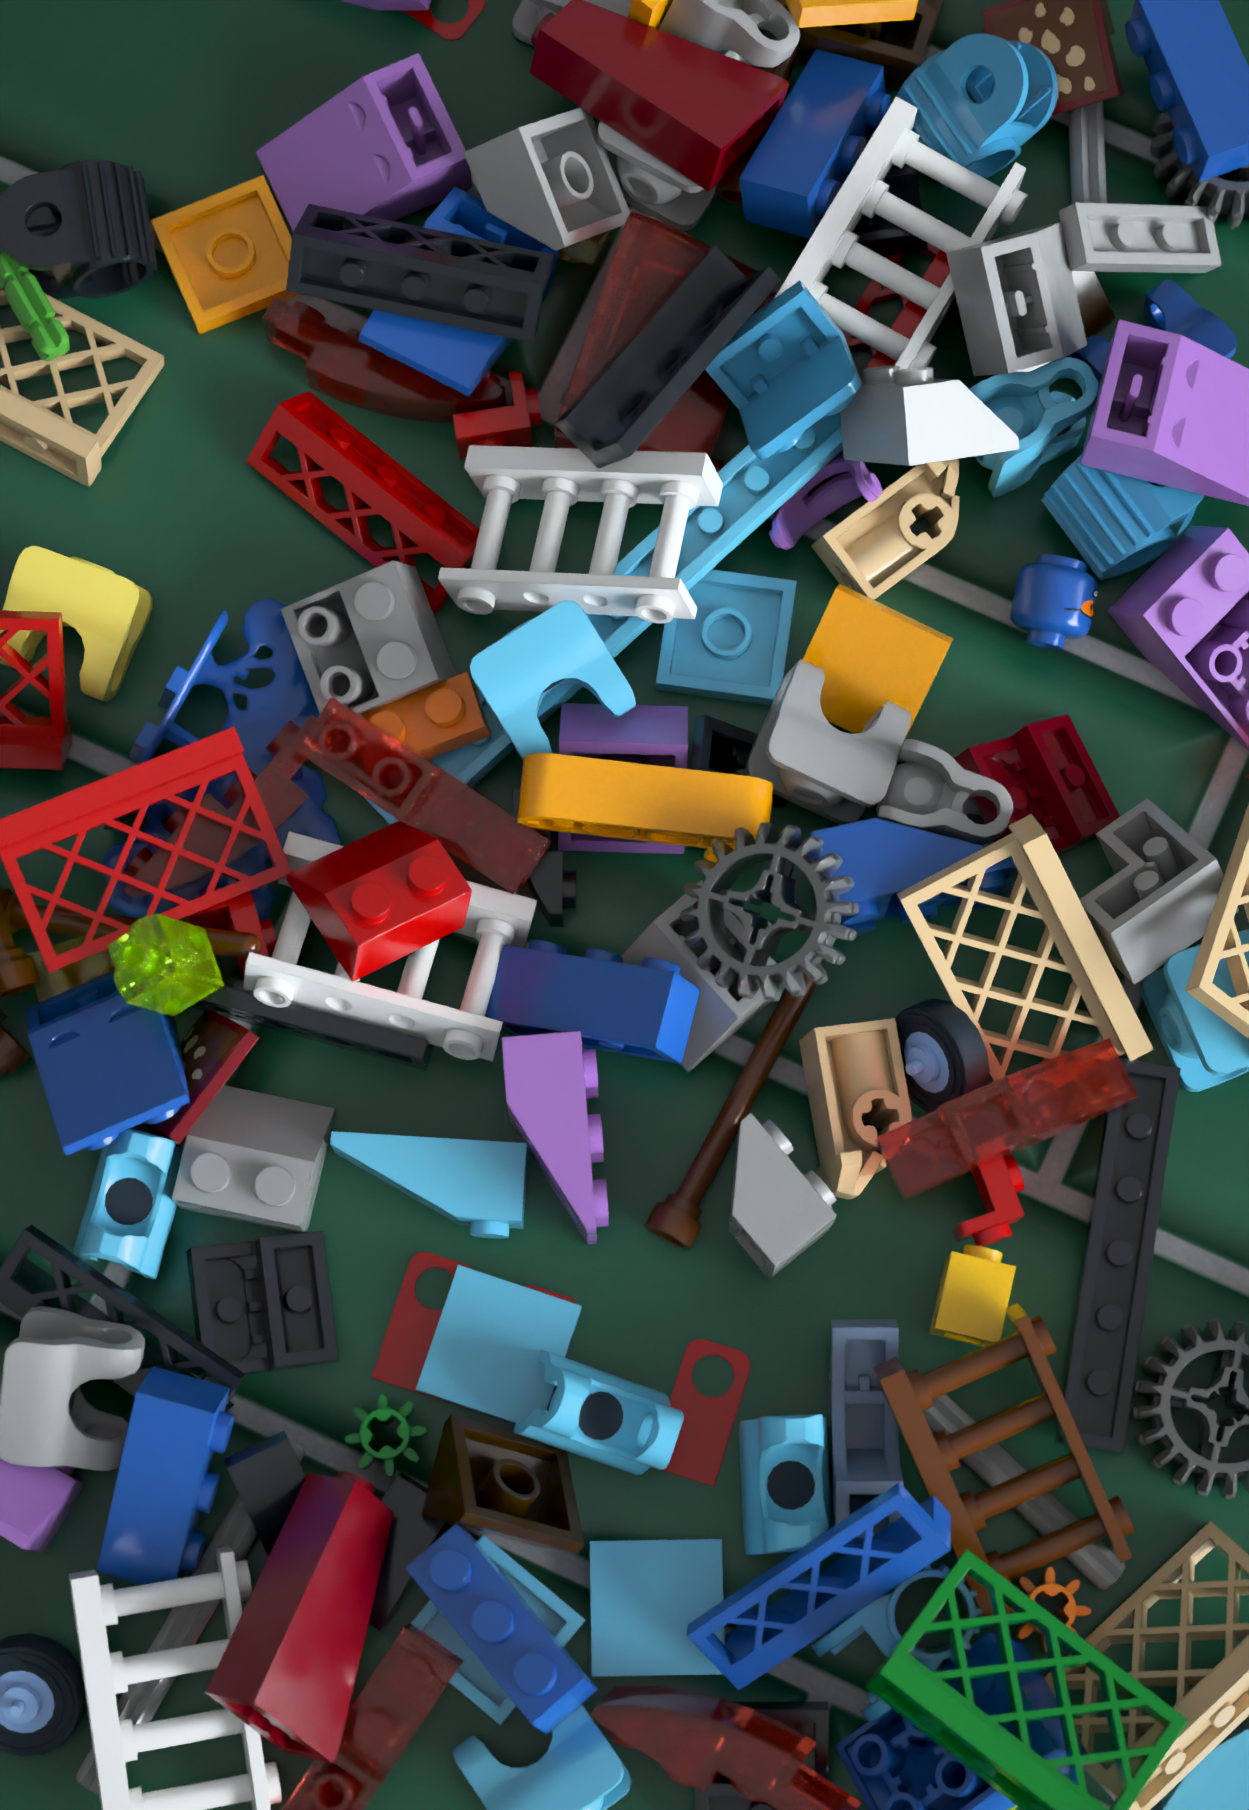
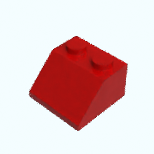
[286,820,472,982]

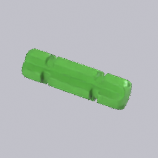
[0,253,70,361]

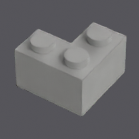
[1079,798,1239,985]

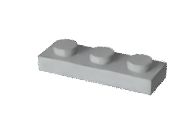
[1059,202,1222,273]

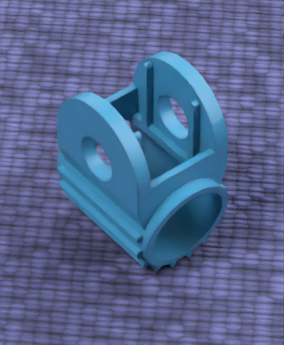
[894,33,1058,191]
[1041,454,1204,581]
[811,1564,982,1723]

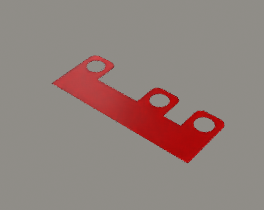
[371,1252,751,1487]

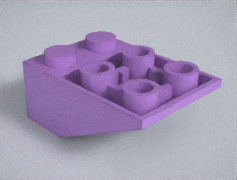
[256,53,472,232]
[1080,320,1249,506]
[1107,525,1249,751]
[502,1031,609,1245]

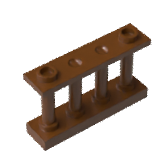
[872,1303,1135,1617]

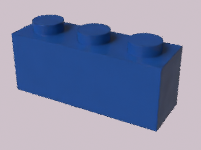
[1125,0,1249,182]
[739,49,891,239]
[485,940,701,1064]
[96,1366,234,1585]
[405,1523,598,1734]

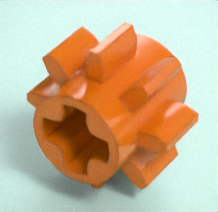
[1007,1567,1091,1652]

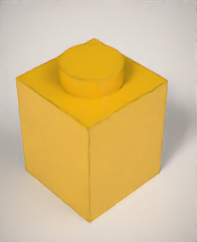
[929,1245,1016,1347]

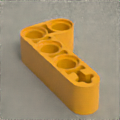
[517,753,773,865]

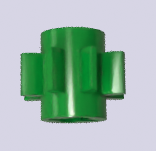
[345,1393,429,1478]

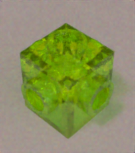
[107,914,224,1016]

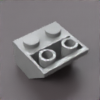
[946,222,1087,376]
[281,560,456,727]
[621,880,785,1073]
[728,1113,837,1280]

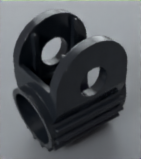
[0,160,158,299]

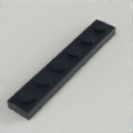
[1055,1057,1181,1455]

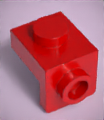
[453,370,542,459]
[187,887,277,985]
[953,1141,1024,1247]

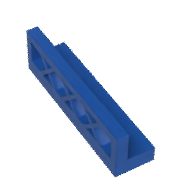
[687,1482,951,1691]

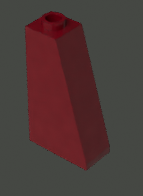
[529,0,789,192]
[205,1471,394,1763]

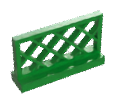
[865,1549,1189,1810]

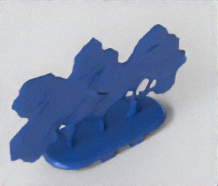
[101,598,354,930]

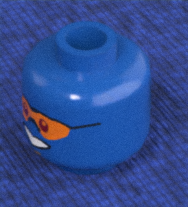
[1010,554,1098,650]

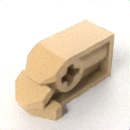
[811,459,960,600]
[799,1018,912,1200]

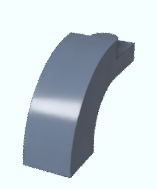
[828,1319,903,1538]

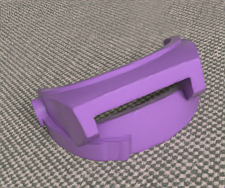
[769,450,884,550]

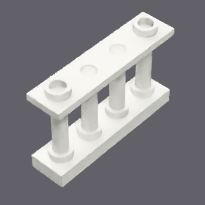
[774,97,1027,370]
[438,445,723,623]
[243,831,537,1061]
[68,1546,282,1810]

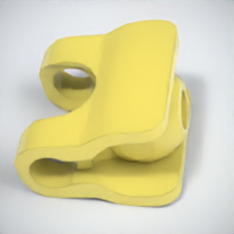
[0,546,153,702]

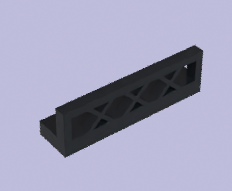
[286,204,554,343]
[554,245,781,469]
[172,951,434,1071]
[0,1225,246,1413]

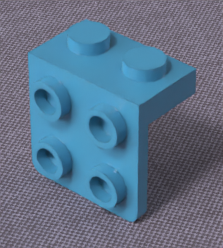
[705,280,861,460]

